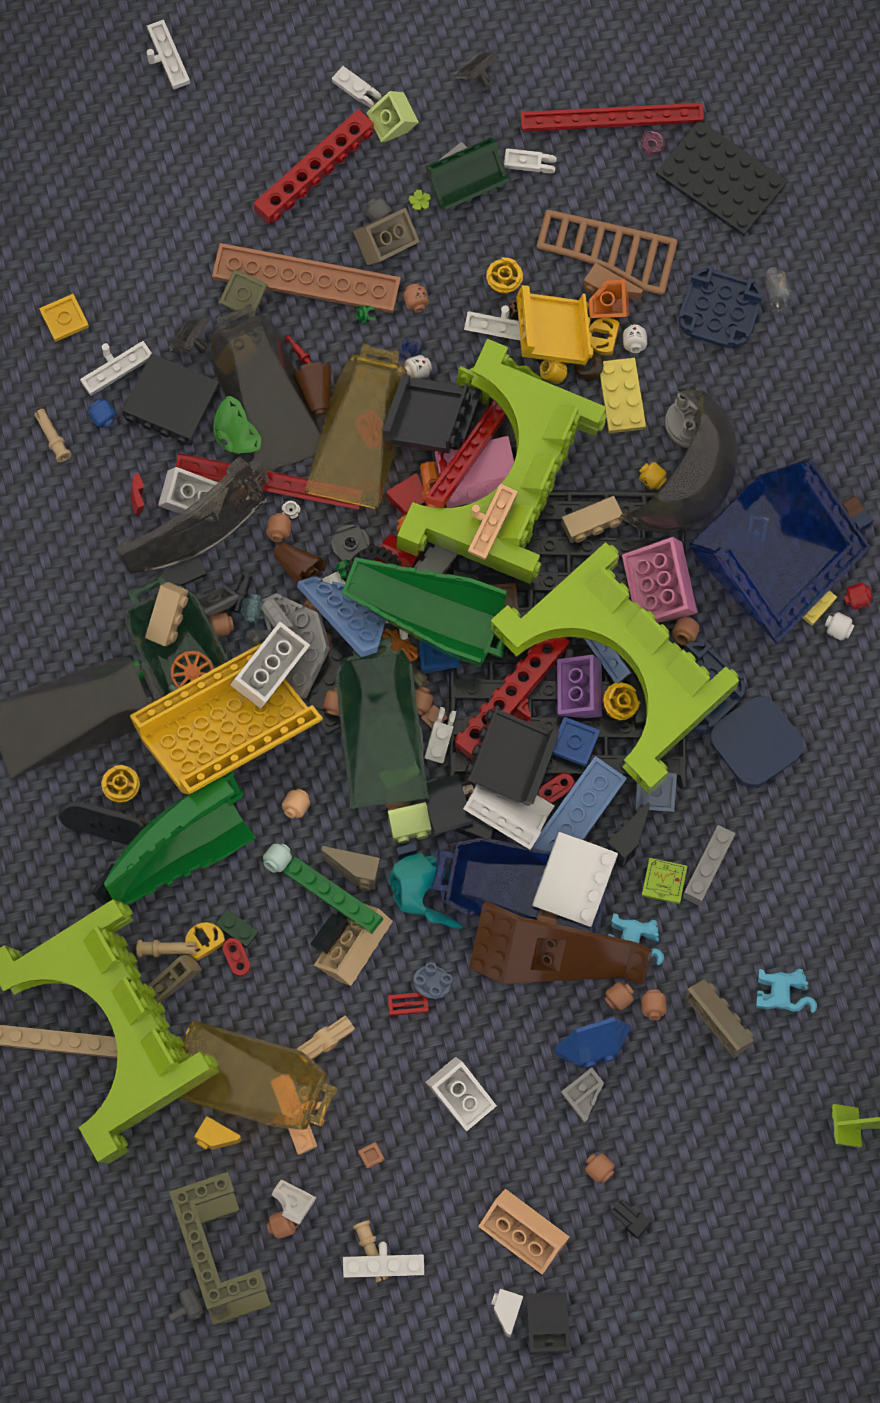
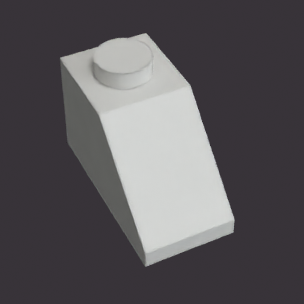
[491,1289,523,1337]

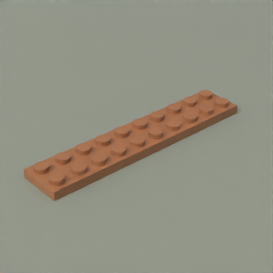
[212,243,401,314]

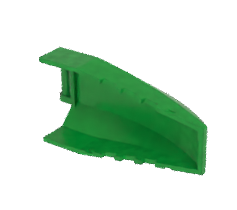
[342,557,507,667]
[104,770,256,905]

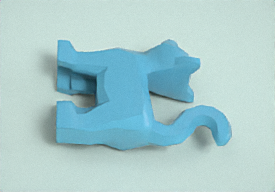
[608,913,664,965]
[756,969,817,1013]

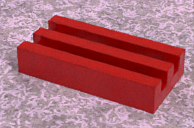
[388,993,429,1016]

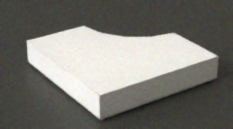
[272,1180,316,1225]

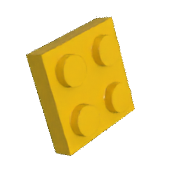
[39,294,89,342]

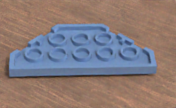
[297,577,386,657]

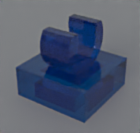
[397,336,423,359]

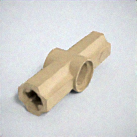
[297,1016,355,1064]

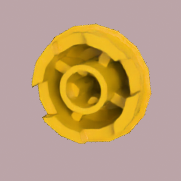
[486,257,523,294]
[601,682,640,720]
[101,765,140,802]

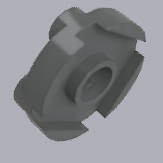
[332,525,369,563]

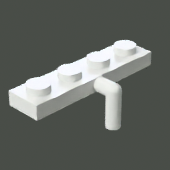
[147,20,190,90]
[464,305,520,340]
[80,341,151,396]
[343,1242,424,1278]

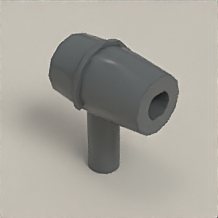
[169,1288,204,1322]

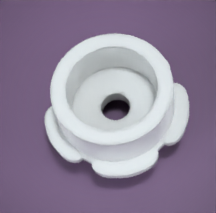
[282,501,300,519]

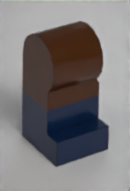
[840,496,874,535]

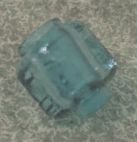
[240,594,265,623]

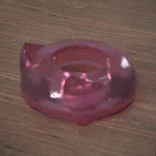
[641,131,665,154]

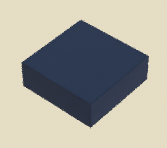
[396,843,417,860]

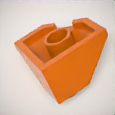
[589,279,629,318]

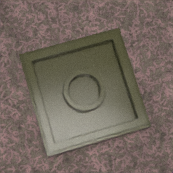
[219,269,268,318]

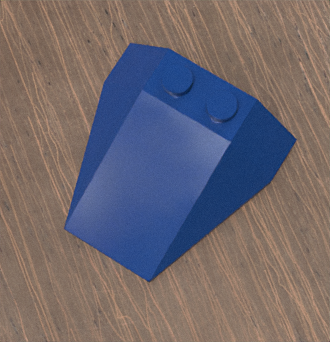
[554,1017,631,1069]

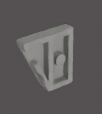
[560,1067,604,1122]

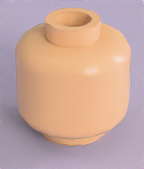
[282,789,310,818]

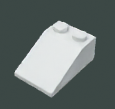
[158,467,227,522]
[426,1057,497,1131]

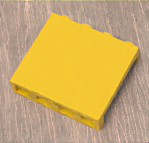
[516,285,593,365]

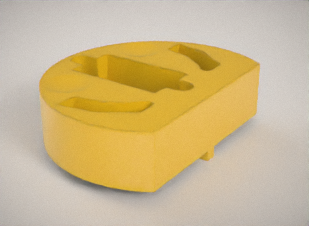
[589,318,620,356]
[185,923,225,961]

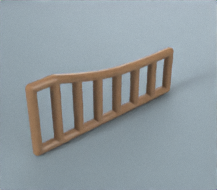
[536,210,677,295]

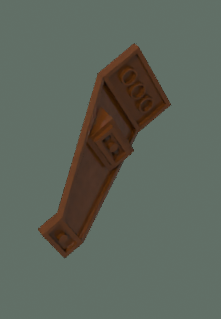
[469,901,653,985]

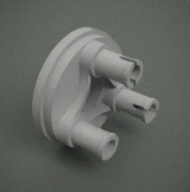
[665,390,721,449]

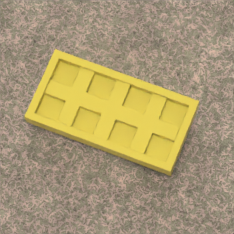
[600,358,646,433]

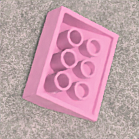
[434,436,514,508]
[622,537,697,623]

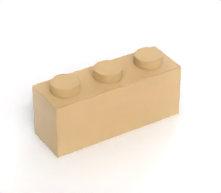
[561,496,623,543]
[145,582,189,646]

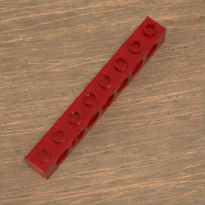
[253,109,374,225]
[455,637,570,760]

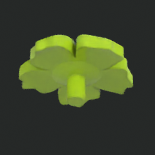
[408,190,431,211]

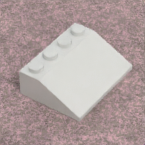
[532,832,618,927]

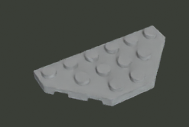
[261,593,330,699]

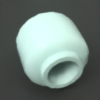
[263,843,292,872]

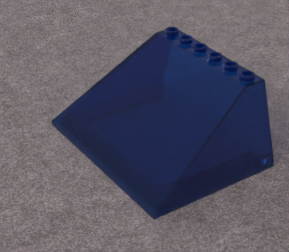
[689,458,871,643]

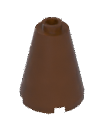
[294,362,331,416]
[274,543,326,585]

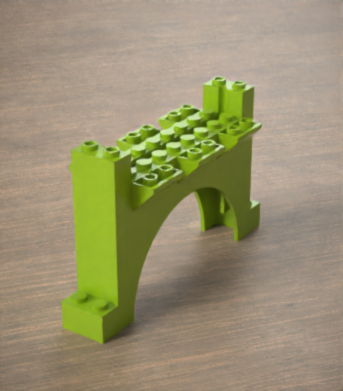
[396,339,607,584]
[491,542,739,795]
[0,899,219,1164]

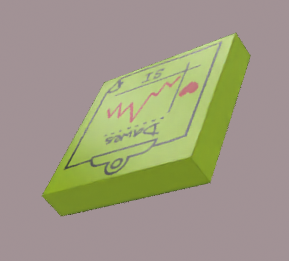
[642,858,688,904]

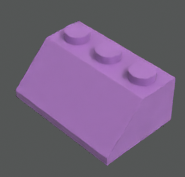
[557,655,602,718]

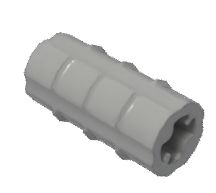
[261,599,295,632]

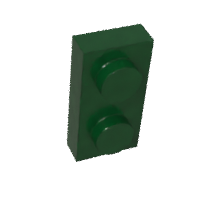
[215,910,259,948]

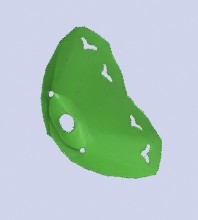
[214,396,261,454]

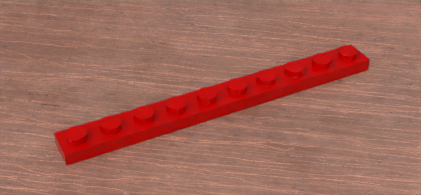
[521,103,704,132]
[425,400,507,508]
[176,453,363,510]

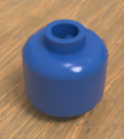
[88,399,116,428]

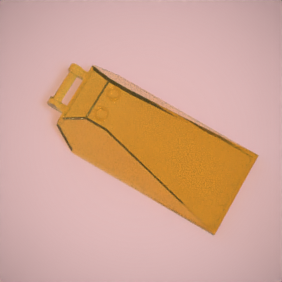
[305,343,407,509]
[178,1020,337,1130]

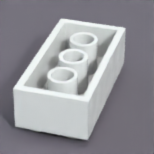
[231,622,310,709]

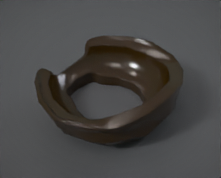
[574,354,604,381]

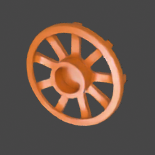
[381,628,419,661]
[171,651,213,688]

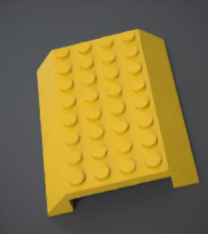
[130,643,323,794]

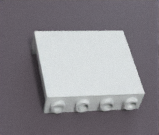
[463,784,554,850]

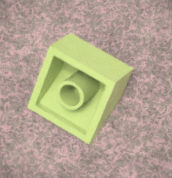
[366,91,419,143]
[388,802,431,844]

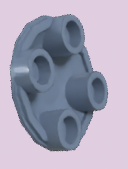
[413,962,452,999]

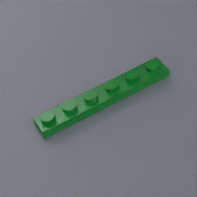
[283,857,384,934]

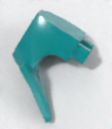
[388,853,463,930]

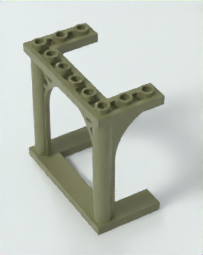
[169,1172,271,1326]

